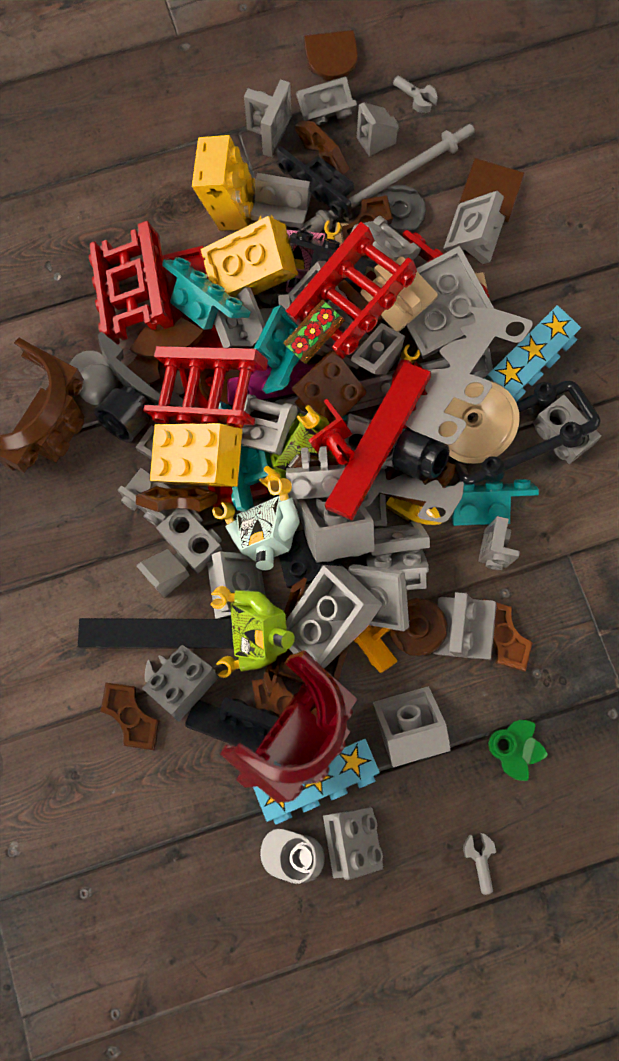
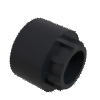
[94,386,150,442]
[392,427,450,481]

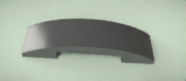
[97,332,183,407]

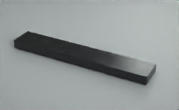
[77,618,234,649]

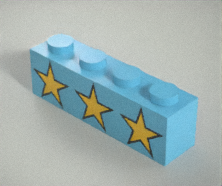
[485,305,581,402]
[253,739,380,825]

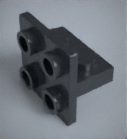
[279,530,342,589]

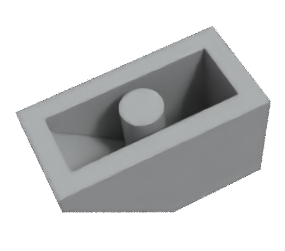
[357,102,399,157]
[351,323,405,375]
[137,549,190,598]

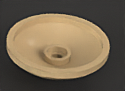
[438,381,519,464]

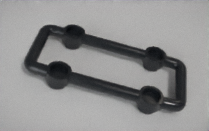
[448,381,601,485]

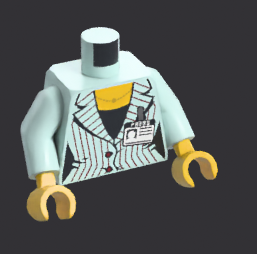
[212,478,300,570]

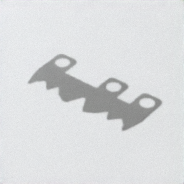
[405,307,533,444]
[360,468,464,523]

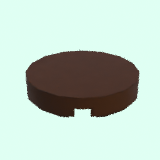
[390,598,448,657]

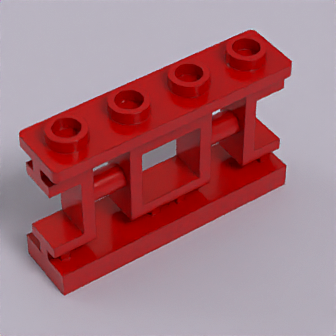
[89,221,174,345]

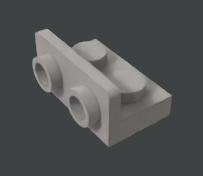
[118,468,176,526]
[478,516,520,570]

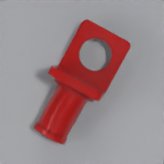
[309,399,355,465]

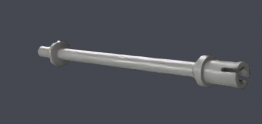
[297,124,475,233]

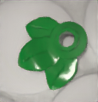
[488,720,548,781]

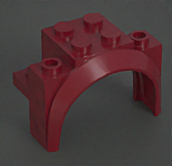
[220,650,357,803]

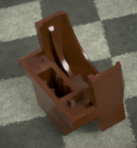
[0,337,85,473]

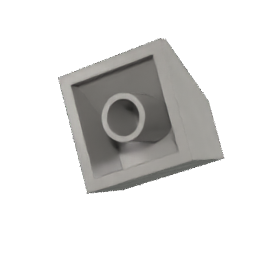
[373,686,451,767]

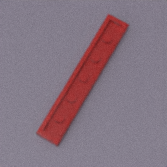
[325,362,431,520]

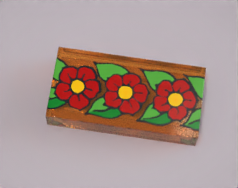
[283,299,345,364]

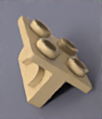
[361,256,438,332]

